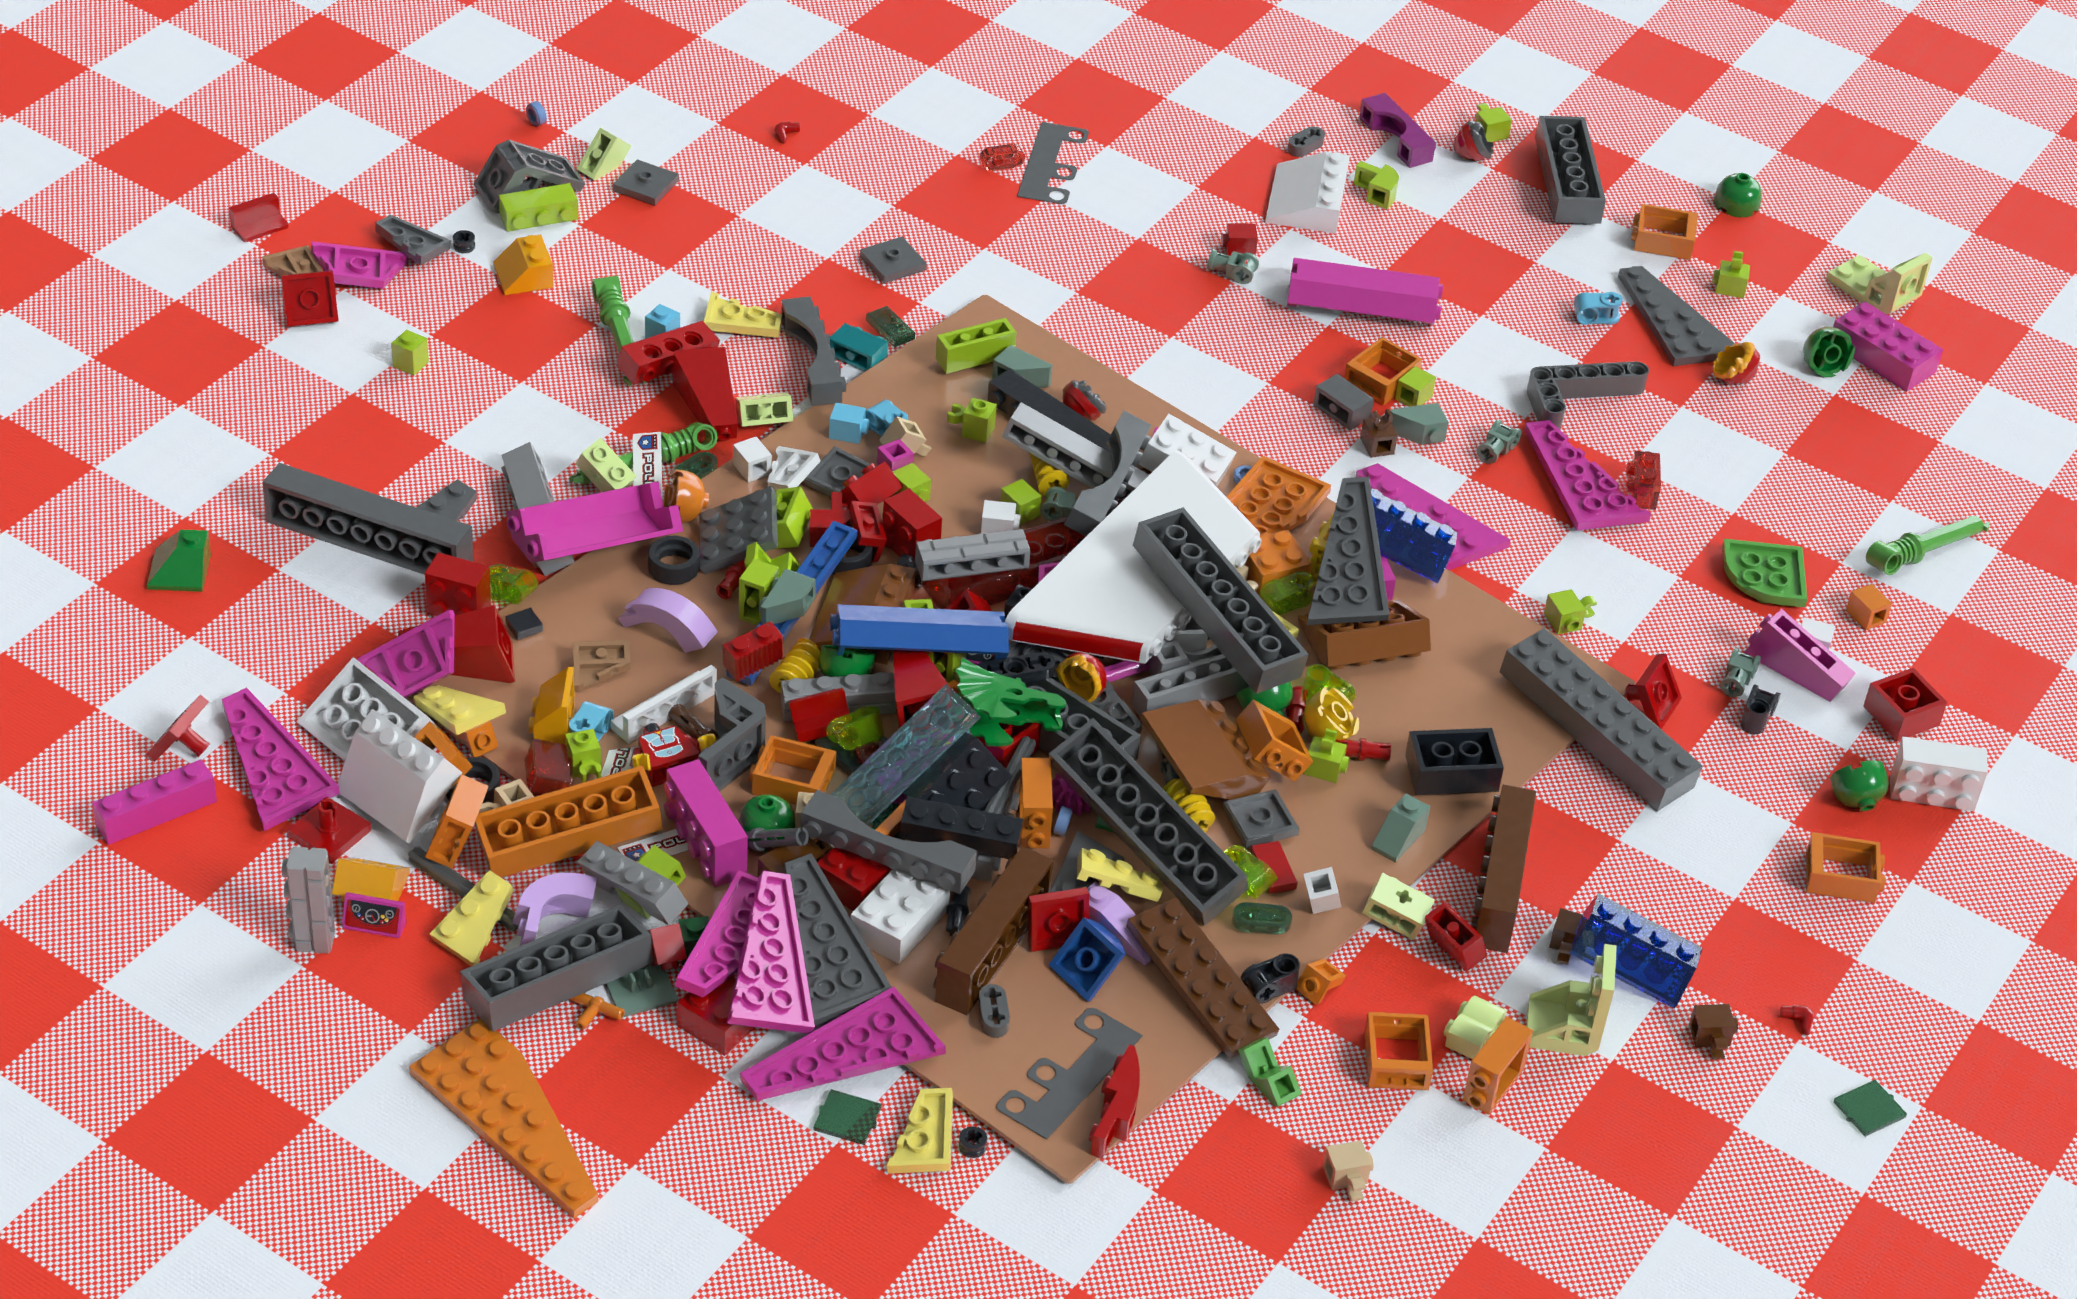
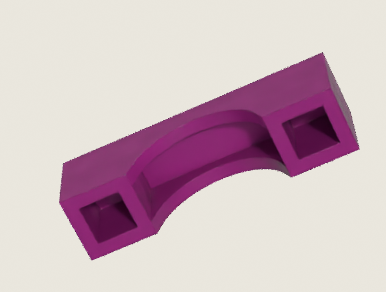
[1359,93,1436,168]

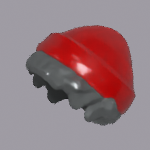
[1453,120,1494,161]
[1062,380,1107,421]

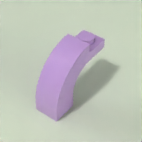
[618,588,718,653]
[512,873,597,946]

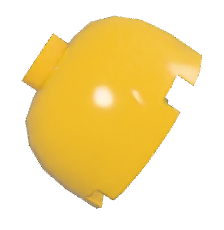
[1304,687,1359,740]

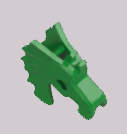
[953,658,1066,746]

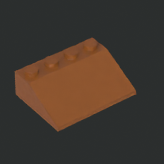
[809,563,916,665]
[1298,600,1431,669]
[1139,699,1270,800]

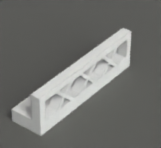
[611,665,717,744]

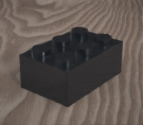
[1405,728,1504,795]
[903,730,1012,810]

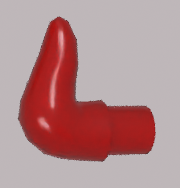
[774,121,800,143]
[1780,1004,1814,1036]

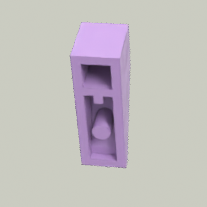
[1087,882,1152,965]

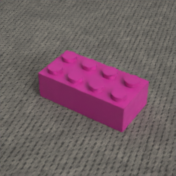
[1833,301,1943,392]
[664,759,748,888]

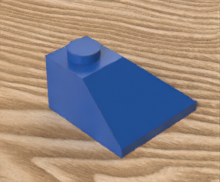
[1048,917,1126,1002]

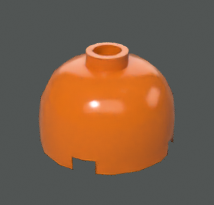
[663,469,709,523]

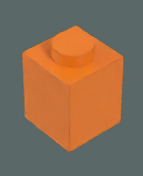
[1846,584,1892,630]

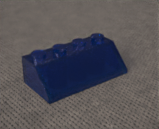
[1371,489,1458,584]
[1569,893,1702,1009]

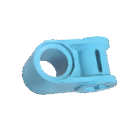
[1573,292,1623,325]
[866,399,908,437]
[569,701,614,742]

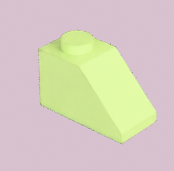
[577,127,632,181]

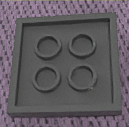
[699,486,778,574]

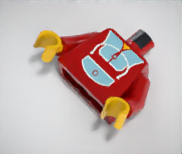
[629,723,716,787]

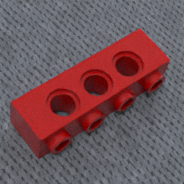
[616,320,720,385]

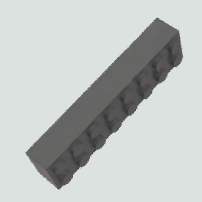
[263,463,474,575]
[1133,507,1309,694]
[1499,628,1703,811]
[1049,718,1248,926]

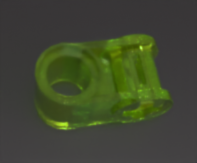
[489,564,538,604]
[1260,571,1314,615]
[1302,664,1356,703]
[827,706,884,750]
[1224,845,1278,900]

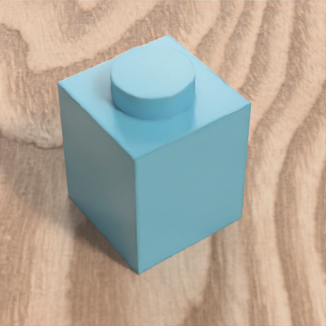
[645,304,680,339]
[829,403,870,444]

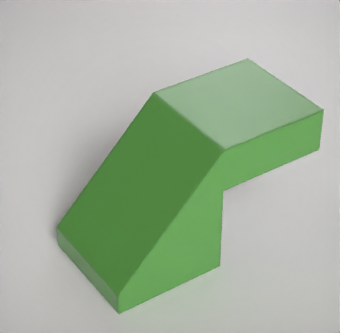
[1238,1038,1302,1107]

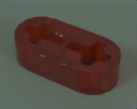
[979,144,1025,171]

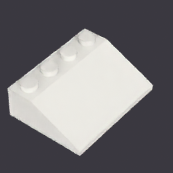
[1265,152,1350,234]
[297,657,441,761]
[338,709,463,843]

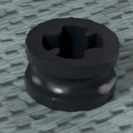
[453,230,475,253]
[959,1126,987,1158]

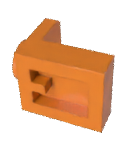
[453,721,498,757]
[1296,958,1347,1004]

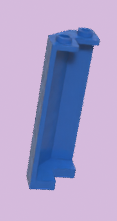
[829,604,1009,660]

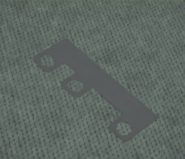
[1017,122,1089,204]
[997,1008,1143,1139]

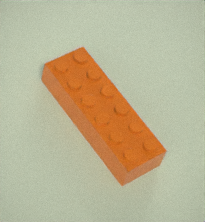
[475,765,663,878]

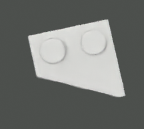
[767,446,820,491]

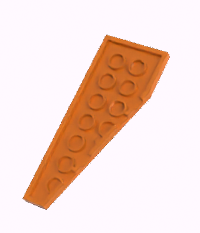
[1226,455,1331,536]

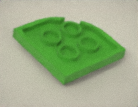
[1722,539,1807,607]

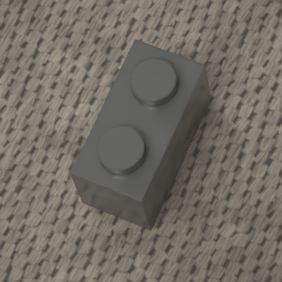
[1313,374,1374,430]

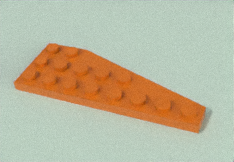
[409,1019,598,1219]

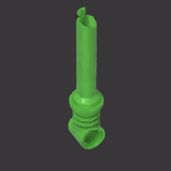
[592,275,647,386]
[569,422,718,485]
[1866,516,1990,575]

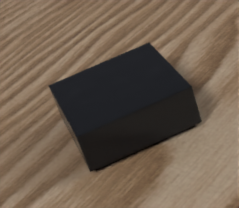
[506,607,543,640]

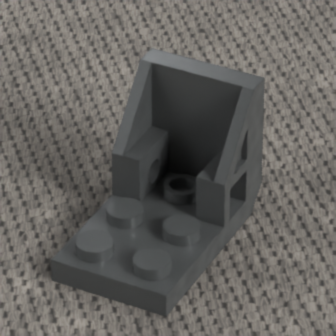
[473,140,585,213]
[698,677,766,792]

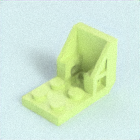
[1826,253,1933,314]
[1526,944,1617,1056]

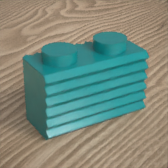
[830,322,888,372]

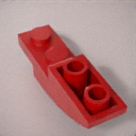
[1088,1044,1140,1159]

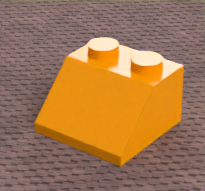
[493,234,554,295]
[528,667,575,748]
[332,858,411,902]

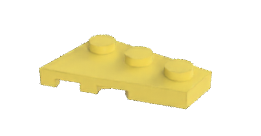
[704,291,782,338]
[414,685,506,735]
[1077,848,1163,902]
[430,870,514,966]
[886,1088,953,1174]

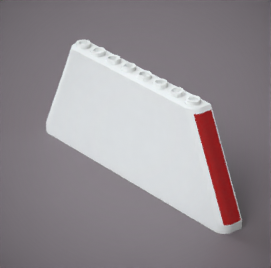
[1005,450,1262,664]

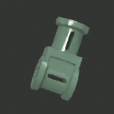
[1207,249,1259,284]
[1477,419,1522,464]
[1040,487,1077,522]
[1720,647,1761,698]

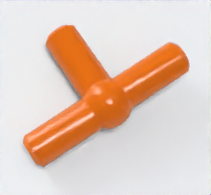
[570,993,625,1030]

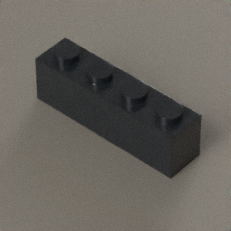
[900,796,1023,859]

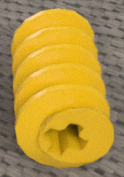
[1029,453,1070,496]
[769,638,820,693]
[1163,778,1215,833]

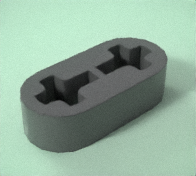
[1288,126,1325,157]
[978,984,1010,1038]

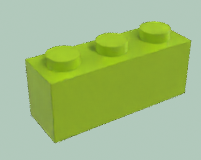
[499,183,578,232]
[935,318,1017,374]

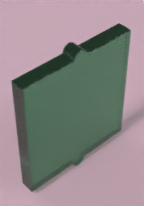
[1833,1080,1907,1137]
[813,1089,882,1145]

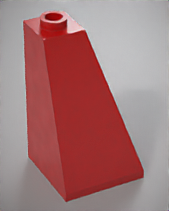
[672,347,738,441]
[398,605,515,683]
[893,650,956,738]

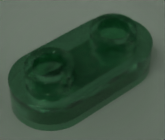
[672,452,718,480]
[1232,902,1292,934]

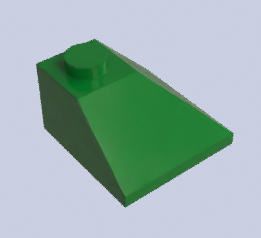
[147,529,211,592]

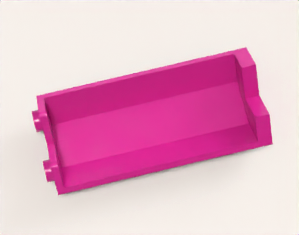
[1287,257,1443,326]
[506,481,683,563]

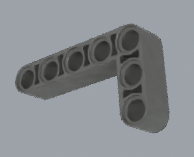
[1527,361,1649,429]

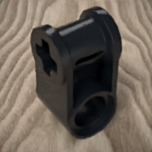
[1741,684,1781,735]
[1240,953,1300,1004]

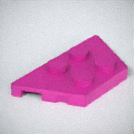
[311,241,408,289]
[357,610,455,698]

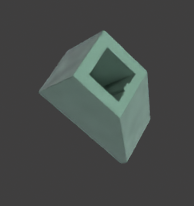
[992,345,1053,388]
[759,568,816,625]

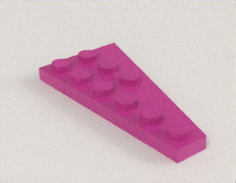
[1524,420,1651,531]

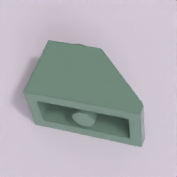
[1390,403,1449,445]
[1371,793,1430,862]

